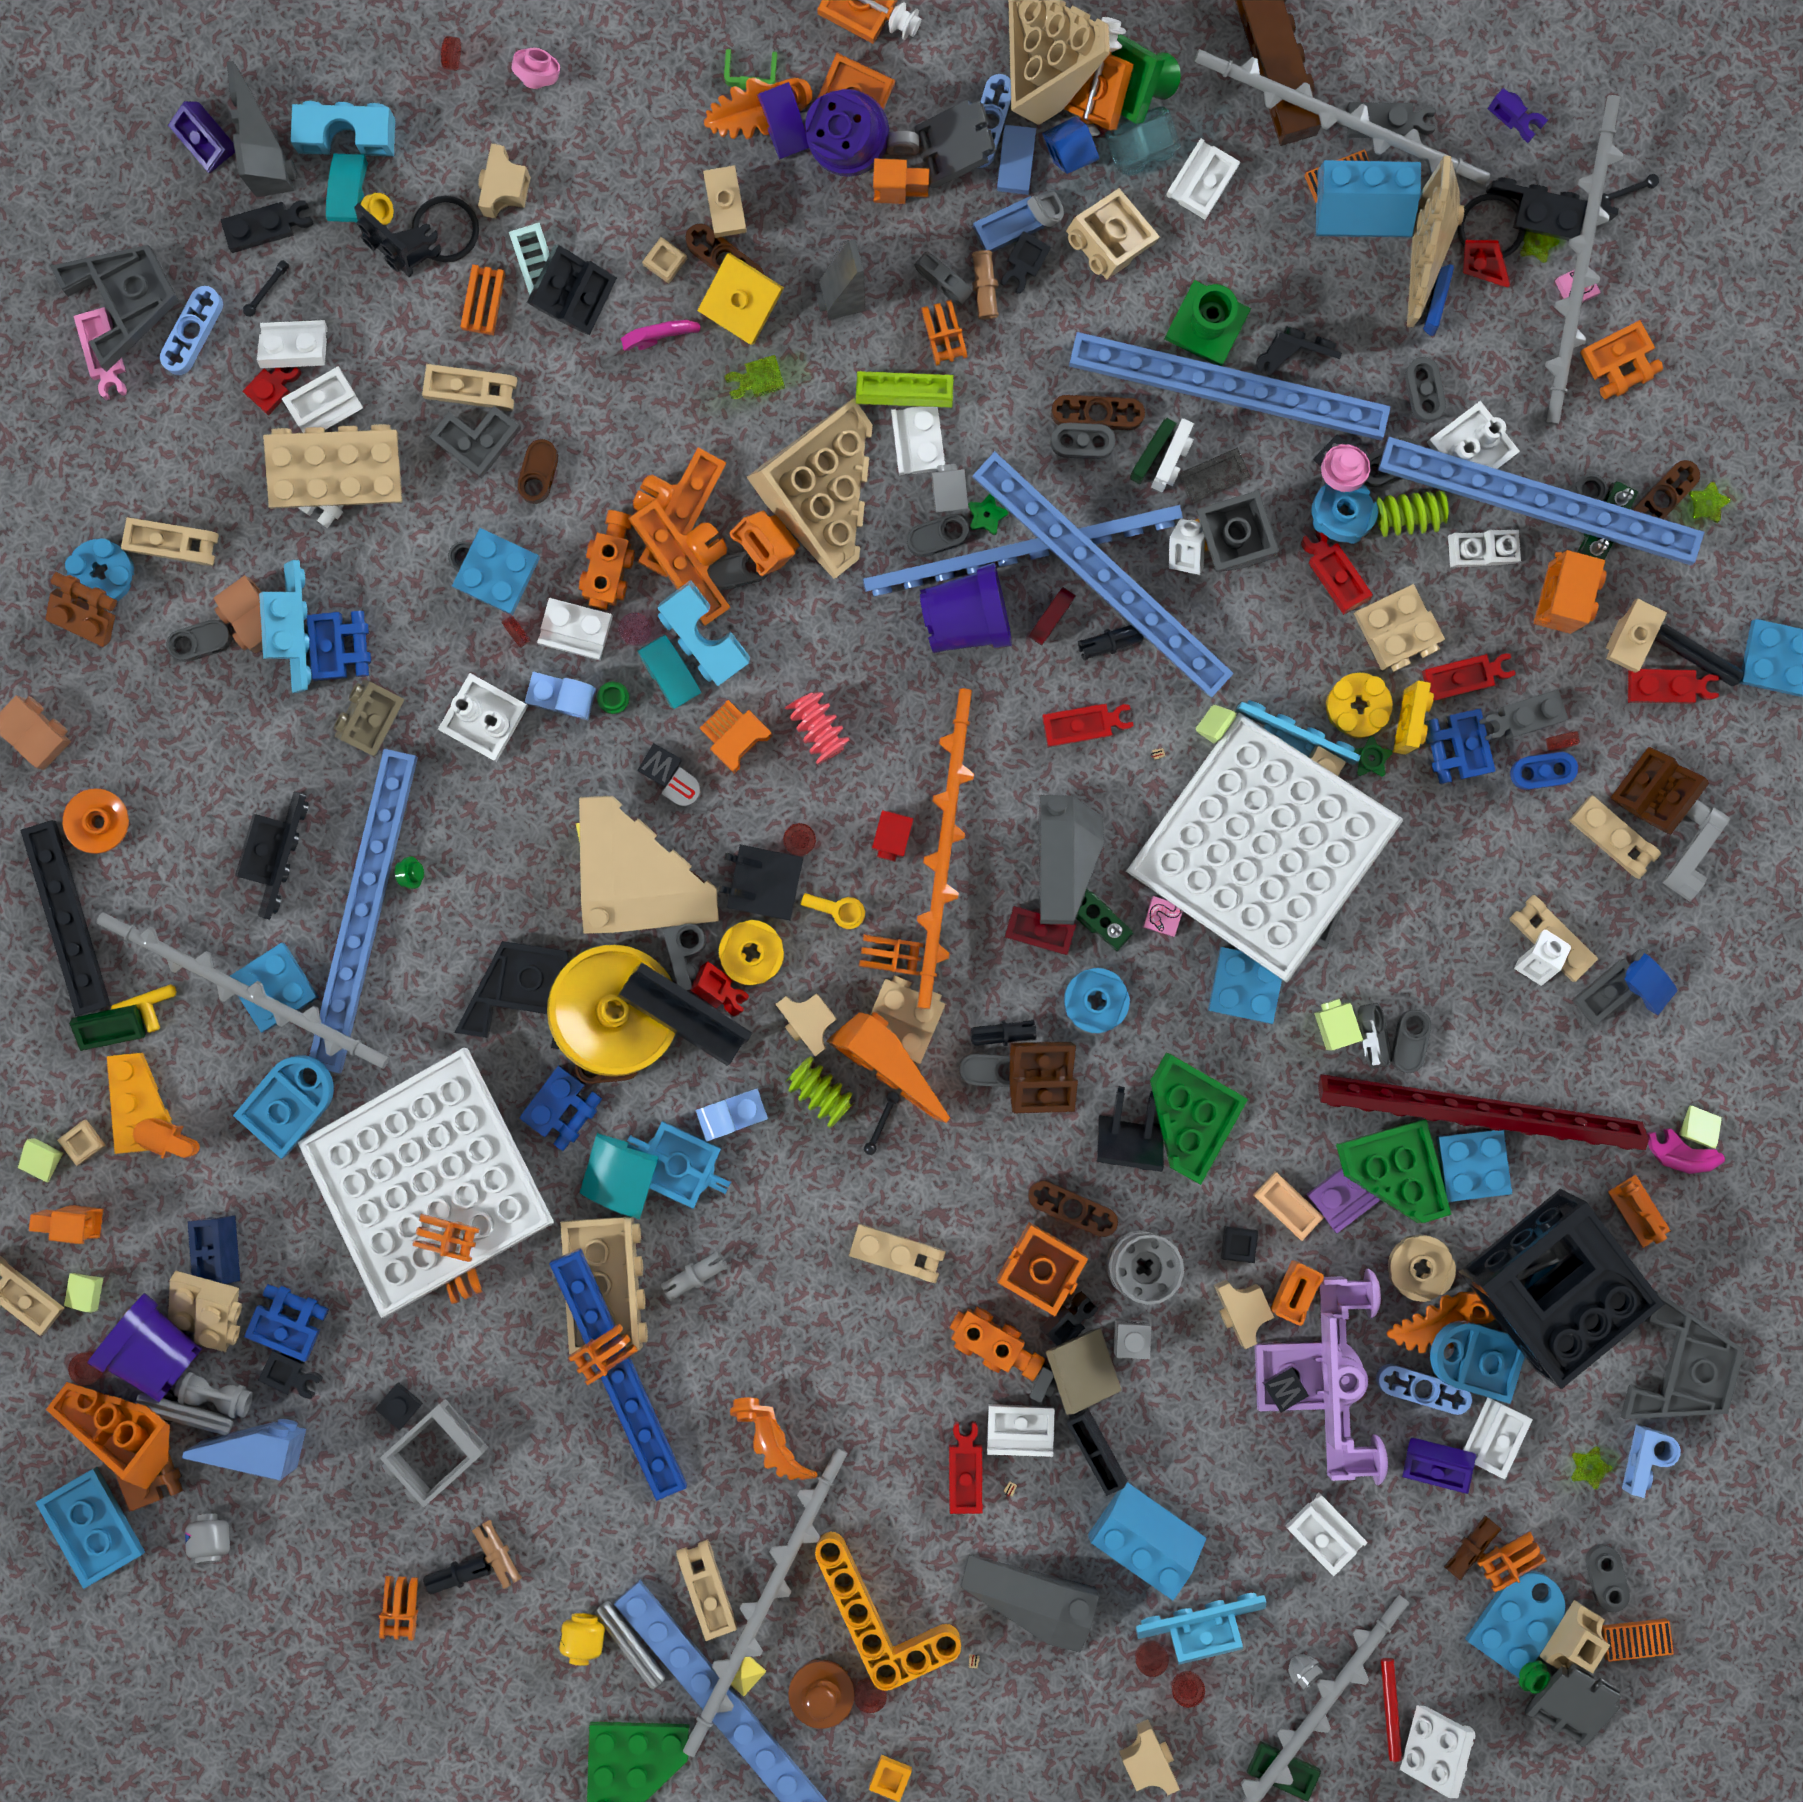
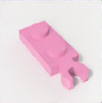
[74,307,127,400]

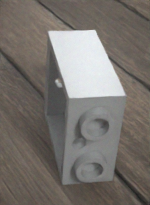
[380,1399,489,1508]

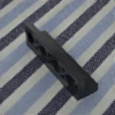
[617,962,753,1066]

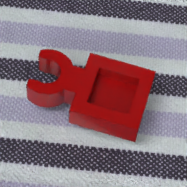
[242,367,302,416]
[691,961,749,1017]

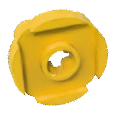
[1326,673,1393,738]
[718,920,784,985]

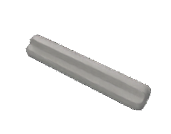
[135,1393,234,1435]
[595,1601,665,1689]

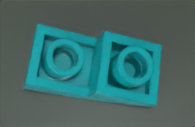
[326,153,368,222]
[637,634,702,709]

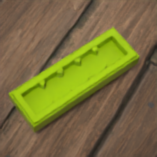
[856,371,954,408]

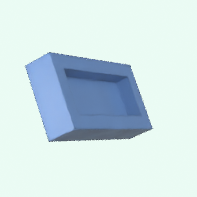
[997,125,1036,195]
[973,196,1044,252]

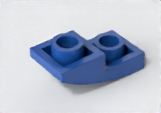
[1625,953,1678,1015]

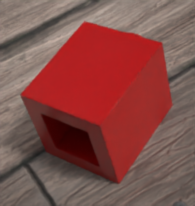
[872,810,914,862]

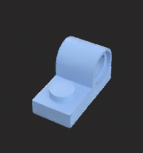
[524,672,597,720]
[695,1088,768,1141]
[1622,1424,1681,1498]

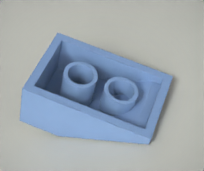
[182,1419,306,1480]

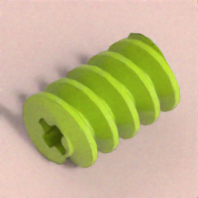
[1376,490,1449,537]
[784,1056,855,1128]

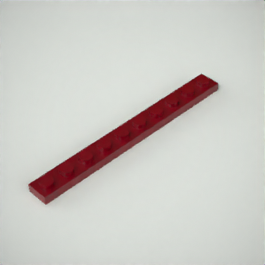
[1318,1074,1649,1150]

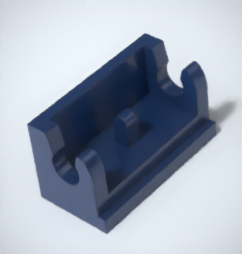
[188,1215,240,1284]

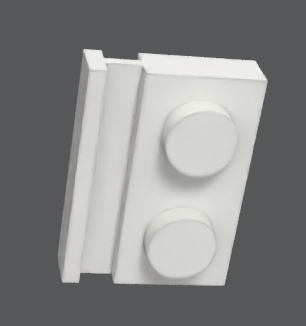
[1166,138,1240,220]
[257,320,327,368]
[282,366,363,433]
[891,406,945,476]
[1151,418,1194,492]
[537,598,613,661]
[1463,1397,1533,1479]
[987,1404,1055,1457]
[1285,1493,1368,1576]

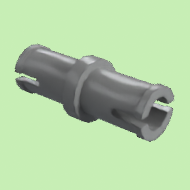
[661,1250,728,1302]

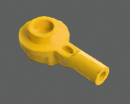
[801,893,866,929]

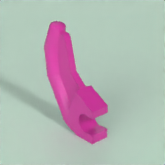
[621,320,701,351]
[1647,1128,1725,1174]

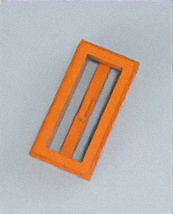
[460,264,506,336]

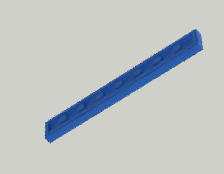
[549,1248,687,1501]

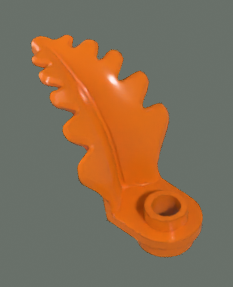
[704,77,812,139]
[1387,1292,1495,1353]
[730,1397,818,1480]

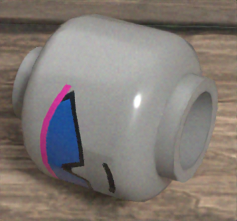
[185,1513,230,1564]

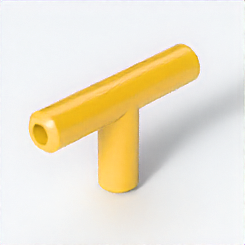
[111,984,177,1033]

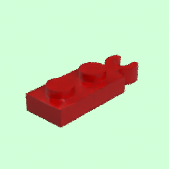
[1301,531,1373,615]
[1422,653,1516,702]
[1628,669,1719,704]
[1042,703,1134,748]
[949,1421,983,1514]

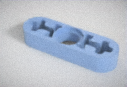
[978,74,1011,168]
[160,286,223,375]
[1376,1364,1472,1415]

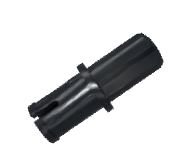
[1078,625,1143,661]
[970,1020,1037,1046]
[423,1554,491,1594]

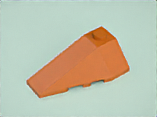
[827,1012,950,1123]
[46,1382,170,1490]

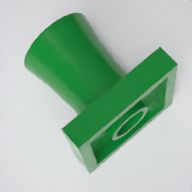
[1111,34,1181,124]
[1164,280,1251,366]

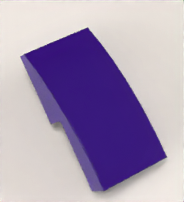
[757,82,809,160]

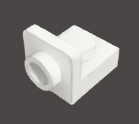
[1169,519,1205,575]
[1514,930,1571,986]

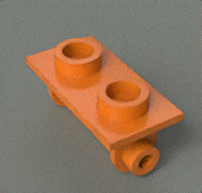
[1608,1175,1671,1248]

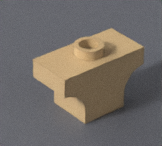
[478,143,531,219]
[703,165,747,238]
[1606,599,1667,673]
[775,993,837,1056]
[1214,1280,1274,1349]
[1540,1600,1610,1673]
[1120,1719,1180,1795]

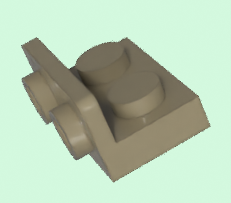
[334,679,404,757]

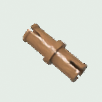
[972,250,999,320]
[471,1520,522,1589]

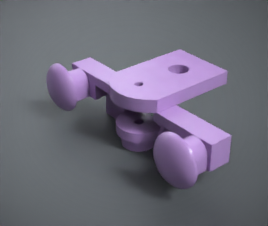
[1255,1269,1388,1485]

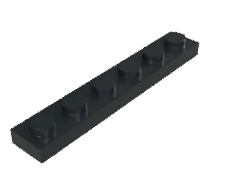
[20,820,111,1017]

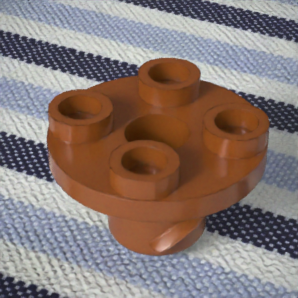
[788,1659,855,1729]

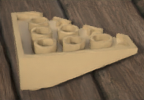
[1008,0,1110,125]
[1407,155,1464,327]
[747,398,873,579]
[579,796,719,934]

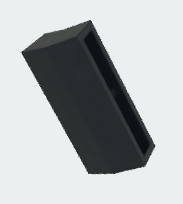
[1066,1407,1128,1496]

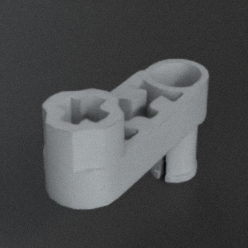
[1662,800,1730,902]

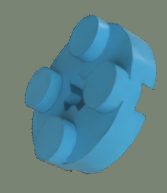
[1311,484,1378,544]
[65,538,134,601]
[1064,968,1130,1033]

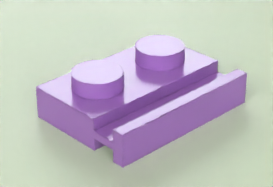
[1306,1167,1381,1233]

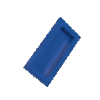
[1423,264,1454,336]

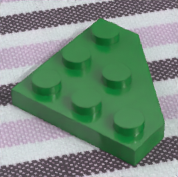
[1150,1052,1248,1185]
[1336,1119,1452,1223]
[587,1722,689,1802]

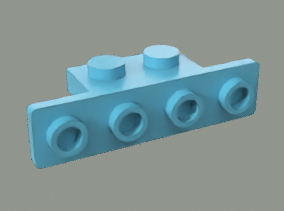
[259,560,311,693]
[1235,700,1361,765]
[1136,1593,1266,1665]

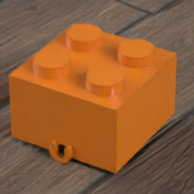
[1533,550,1607,634]
[996,1222,1088,1316]

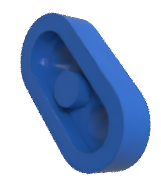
[1510,752,1578,790]

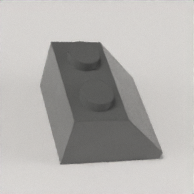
[1196,490,1279,572]

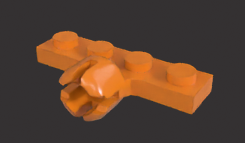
[633,447,726,578]
[628,499,731,626]

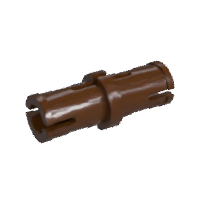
[1444,1515,1502,1581]

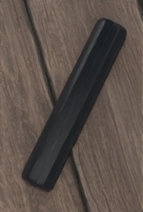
[1655,624,1744,686]

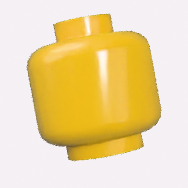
[559,1613,605,1666]

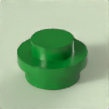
[597,681,630,714]
[395,856,424,889]
[1519,1661,1551,1694]

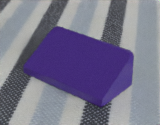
[168,101,235,173]
[1402,1438,1476,1494]

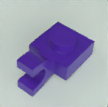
[1487,87,1548,143]

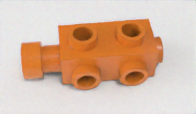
[579,510,635,610]
[949,1306,1046,1381]

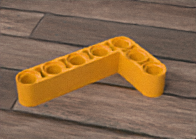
[815,1531,961,1691]

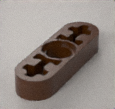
[685,224,764,274]
[1051,395,1145,430]
[1631,460,1700,520]
[1028,1180,1118,1237]

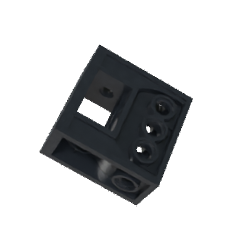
[1459,1189,1665,1389]

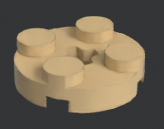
[1388,1235,1456,1302]

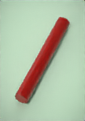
[1381,1658,1403,1762]

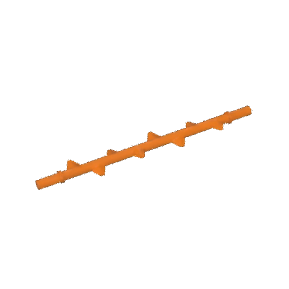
[917,688,974,1009]

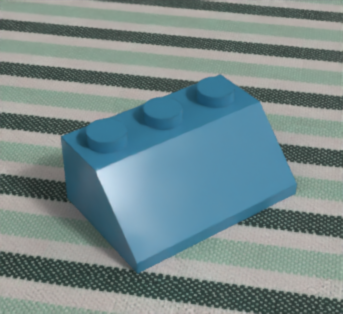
[1316,160,1421,237]
[1088,1482,1206,1601]

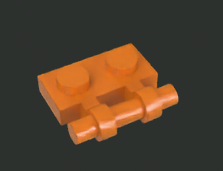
[1580,320,1663,399]

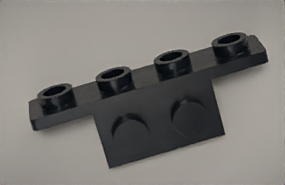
[1486,177,1619,241]
[235,791,309,920]

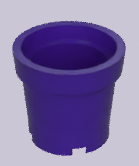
[805,89,890,177]
[920,563,1012,653]
[87,1293,202,1403]

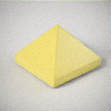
[731,1657,766,1697]

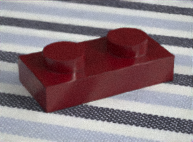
[1004,906,1076,956]

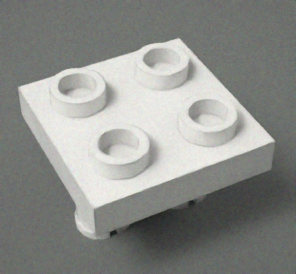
[1427,401,1520,469]
[438,673,528,762]
[1400,1705,1475,1798]

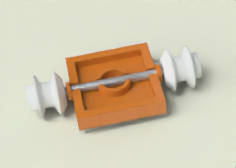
[817,0,921,44]
[1064,17,1134,147]

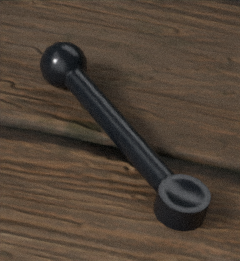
[1602,174,1659,201]
[243,260,289,317]
[864,1092,900,1155]

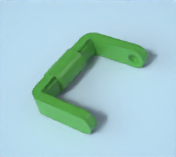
[724,49,777,90]

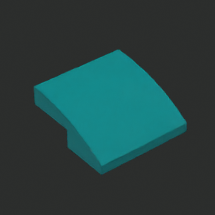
[580,1133,658,1219]

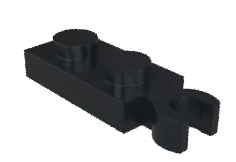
[220,200,314,253]

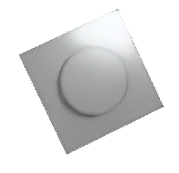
[931,464,969,512]
[1113,1319,1151,1359]

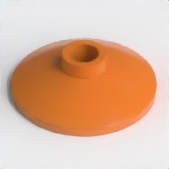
[63,789,129,854]

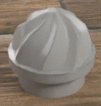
[1288,1654,1323,1690]

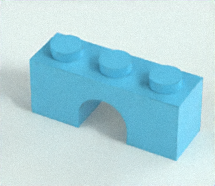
[291,101,395,156]
[658,580,750,686]

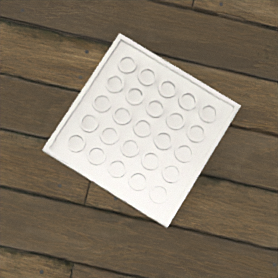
[1126,712,1403,982]
[298,1048,554,1318]

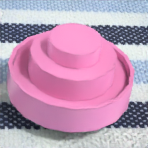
[512,48,560,89]
[1321,444,1371,492]

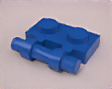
[307,611,371,681]
[1425,708,1495,784]
[519,1065,603,1151]
[244,1284,329,1362]

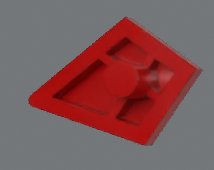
[1463,240,1510,287]

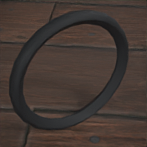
[1457,193,1526,258]
[411,195,479,263]

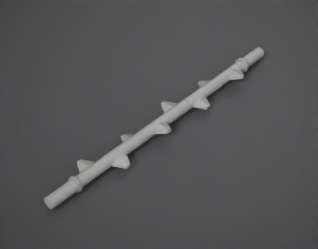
[1194,49,1490,185]
[1545,95,1623,425]
[97,912,389,1069]
[683,1447,848,1757]
[1241,1594,1410,1802]

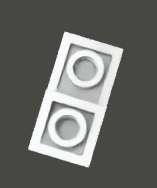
[1448,530,1521,568]

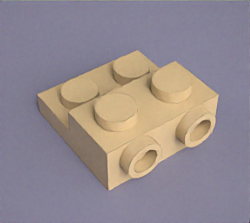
[1066,188,1160,280]
[1354,584,1445,672]
[870,975,945,1064]
[168,1271,242,1352]

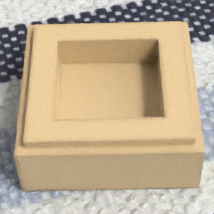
[642,237,688,284]
[57,1120,106,1166]

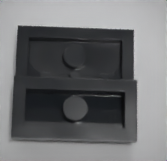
[527,245,617,335]

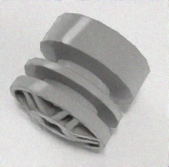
[1106,1230,1184,1305]

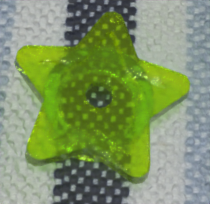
[1520,231,1560,263]
[1689,482,1731,523]
[1571,1446,1613,1489]

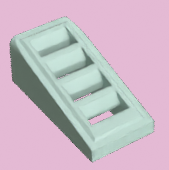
[509,223,550,295]

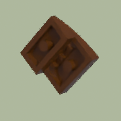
[1610,747,1709,835]
[1010,1042,1078,1114]

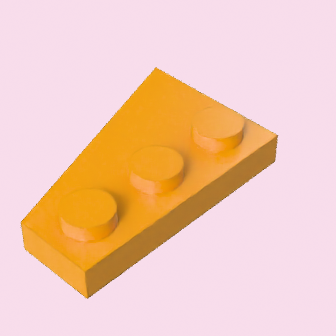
[107,1053,172,1154]

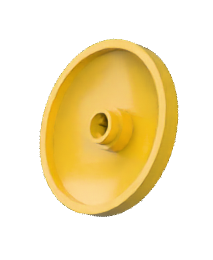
[547,945,676,1076]

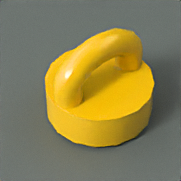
[361,193,394,225]

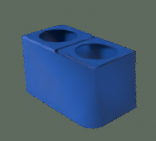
[1043,116,1099,174]

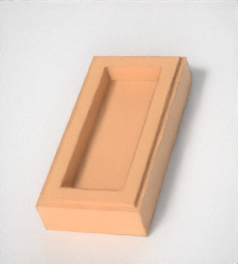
[1253,1172,1324,1241]

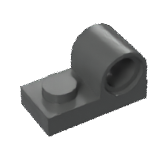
[663,924,707,991]

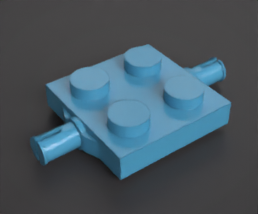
[627,1121,731,1209]

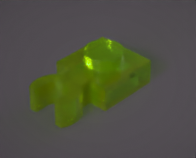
[724,355,785,399]

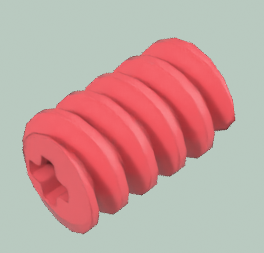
[785,692,850,765]

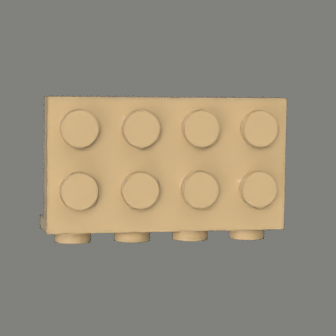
[263,424,402,509]
[560,1216,648,1354]

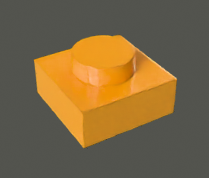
[869,1755,912,1802]

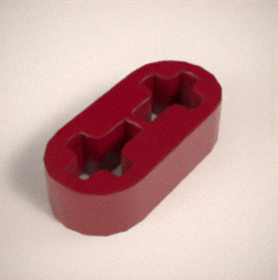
[1029,587,1076,646]

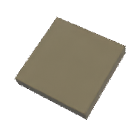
[1046,1328,1122,1415]

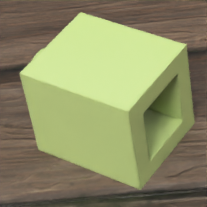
[1314,999,1363,1050]

